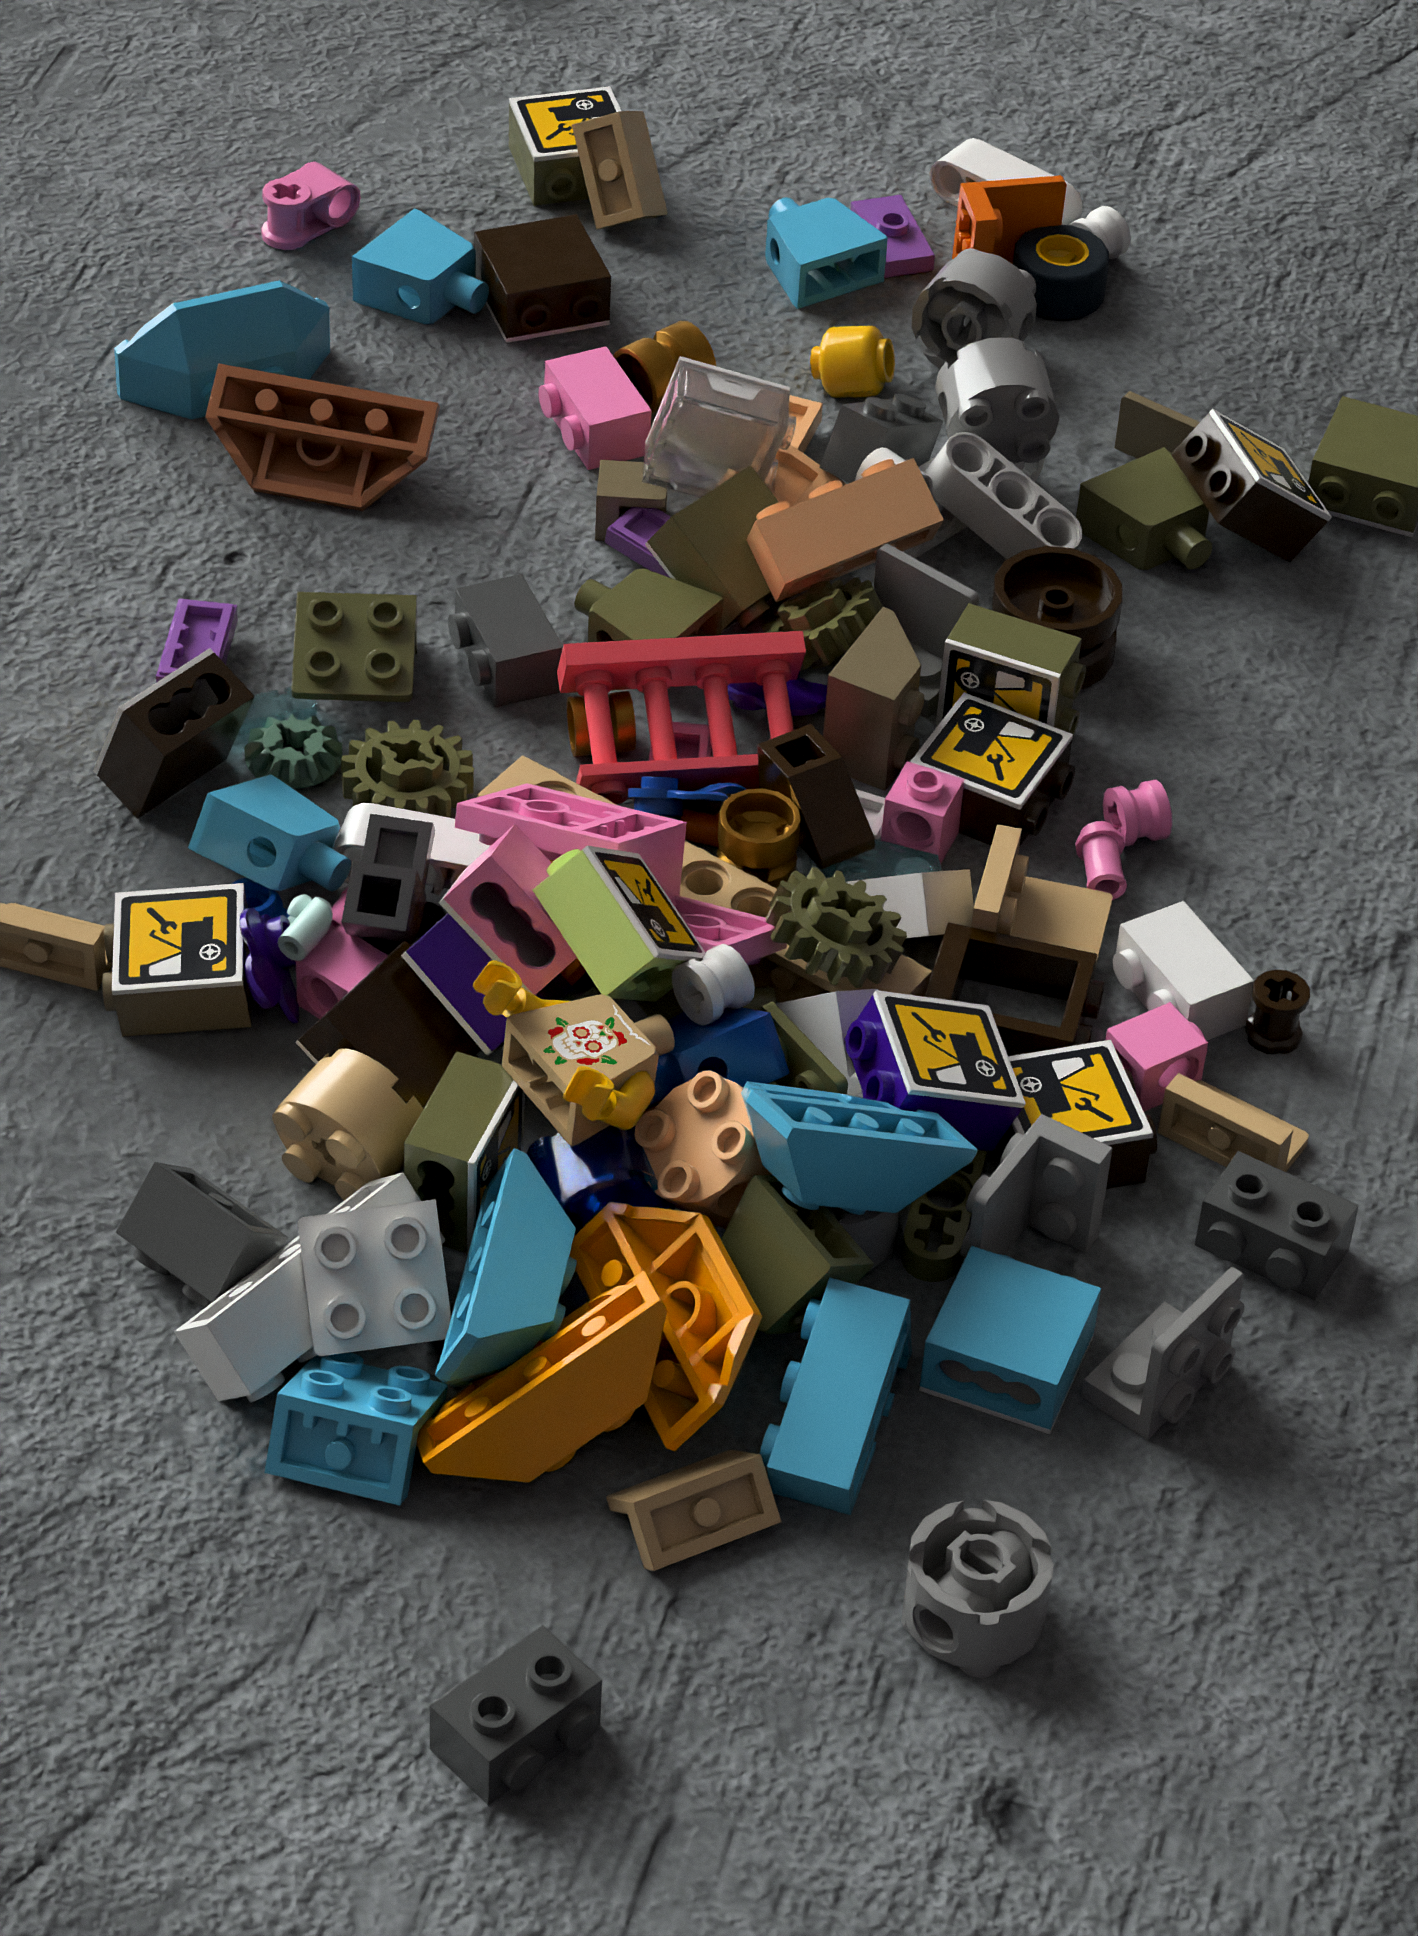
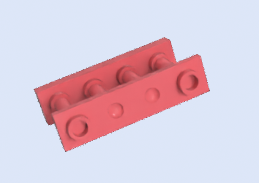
[557,631,806,804]

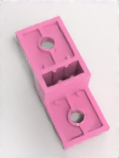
[455,783,787,965]

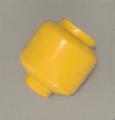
[810,326,895,398]

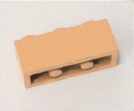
[746,458,944,602]

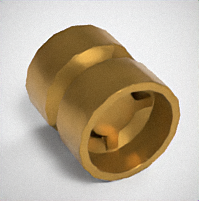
[613,321,716,414]
[716,788,801,889]

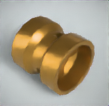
[567,691,636,757]

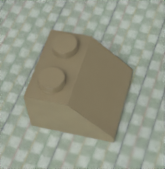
[823,607,924,791]

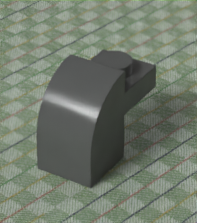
[341,814,435,944]

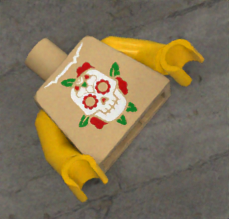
[473,960,675,1147]

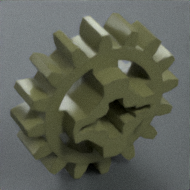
[762,577,883,671]
[341,720,474,818]
[766,867,907,988]

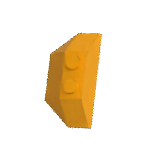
[569,1202,762,1451]
[417,1271,667,1483]

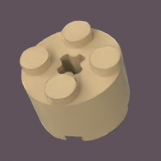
[272,1049,423,1200]

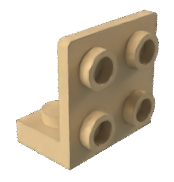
[971,824,1113,969]

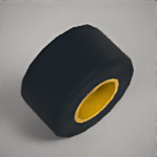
[1013,225,1109,321]

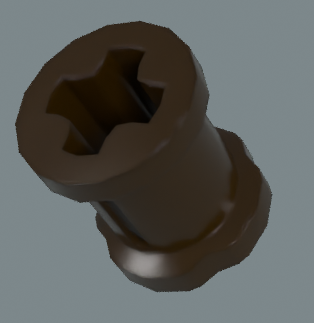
[1245,970,1310,1055]

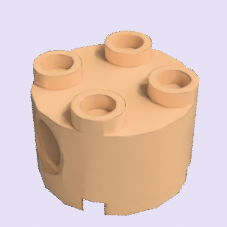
[634,1070,772,1229]

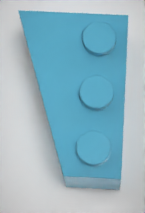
[760,1277,912,1515]

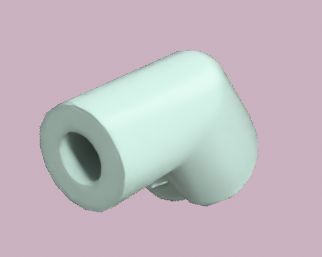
[278,894,333,961]

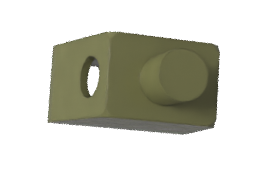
[1076,447,1212,570]
[574,568,723,694]
[721,1175,874,1338]

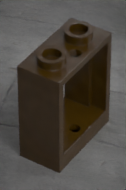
[924,922,1105,1056]

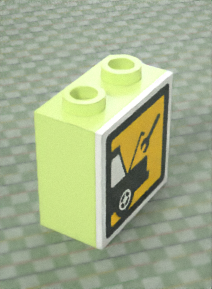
[532,846,706,1002]

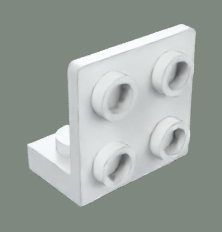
[298,1199,451,1356]

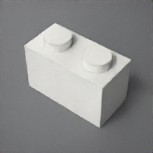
[1113,901,1254,1041]

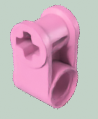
[262,161,361,250]

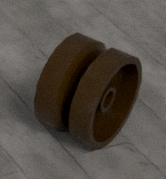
[992,546,1122,689]

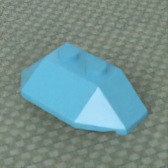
[114,280,330,420]
[741,1081,978,1215]
[435,1148,577,1388]

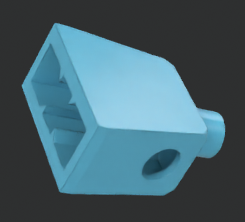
[765,197,888,309]
[352,208,489,325]
[188,774,351,892]

